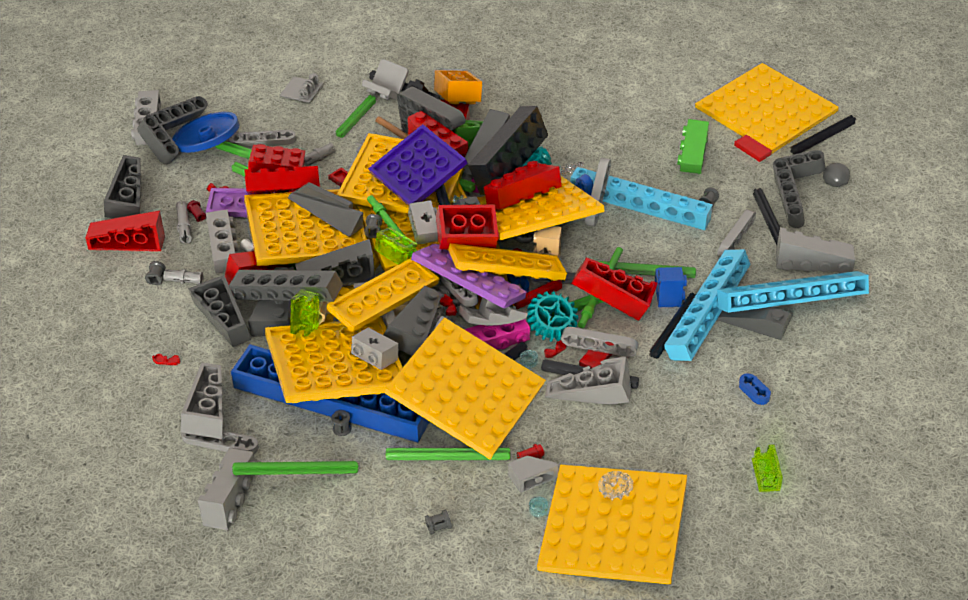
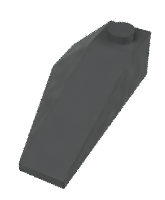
[717,307,793,340]

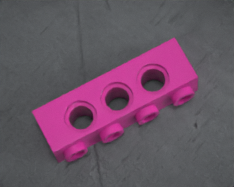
[464,319,530,350]

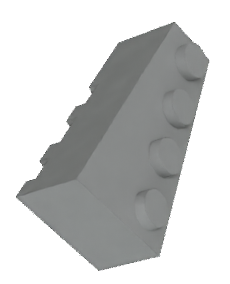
[776,227,855,273]
[181,362,223,439]
[198,448,257,530]

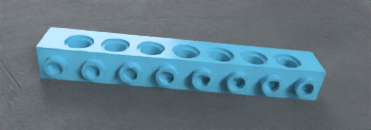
[570,167,713,230]
[664,249,751,361]
[717,271,869,313]

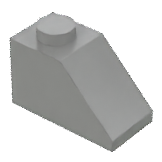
[508,456,558,493]

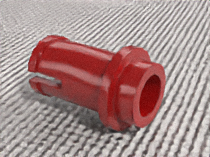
[516,444,545,459]

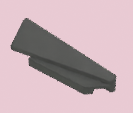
[288,182,363,237]

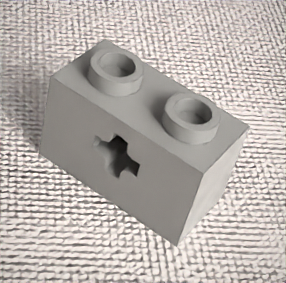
[408,200,438,245]
[351,327,398,370]

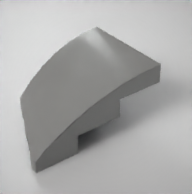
[459,297,528,325]

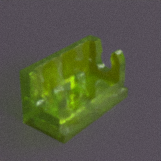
[374,227,417,265]
[290,289,319,336]
[751,444,783,492]

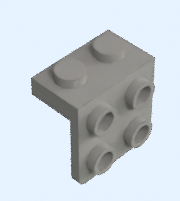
[362,59,409,100]

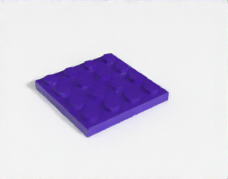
[368,124,468,206]

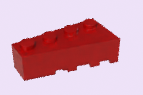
[408,111,468,158]
[484,161,562,210]
[244,166,320,195]
[85,210,165,251]
[571,257,658,321]

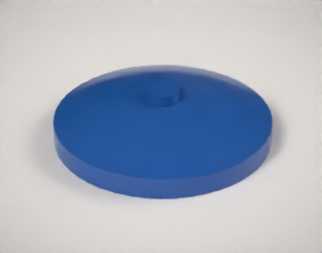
[172,112,240,153]

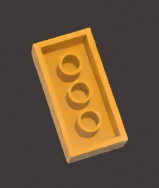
[434,70,482,105]

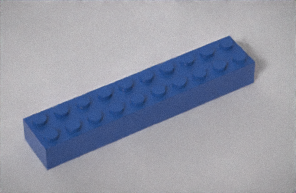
[231,344,430,443]

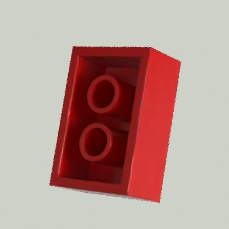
[248,144,306,173]
[436,205,499,249]

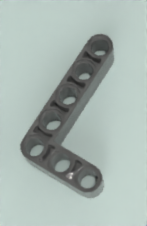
[397,87,466,134]
[137,96,208,165]
[773,150,825,228]

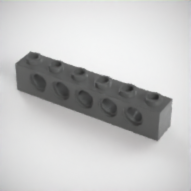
[229,270,343,302]

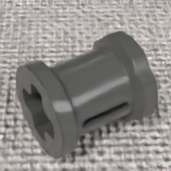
[699,187,719,208]
[364,214,382,238]
[145,261,166,285]
[331,410,351,436]
[425,509,452,535]

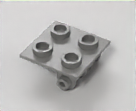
[280,73,323,103]

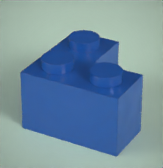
[654,267,687,307]

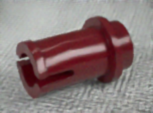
[187,200,206,222]

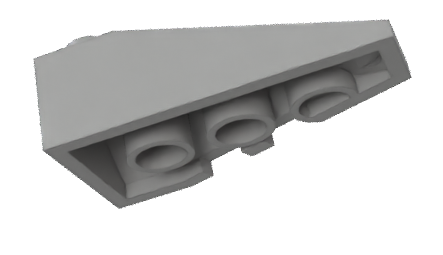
[545,356,631,405]

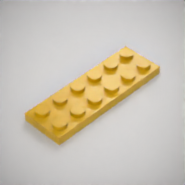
[448,243,567,281]
[327,258,440,332]

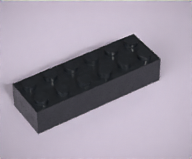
[468,106,548,195]

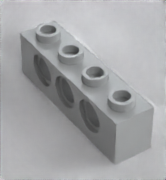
[131,90,161,145]
[206,209,239,273]

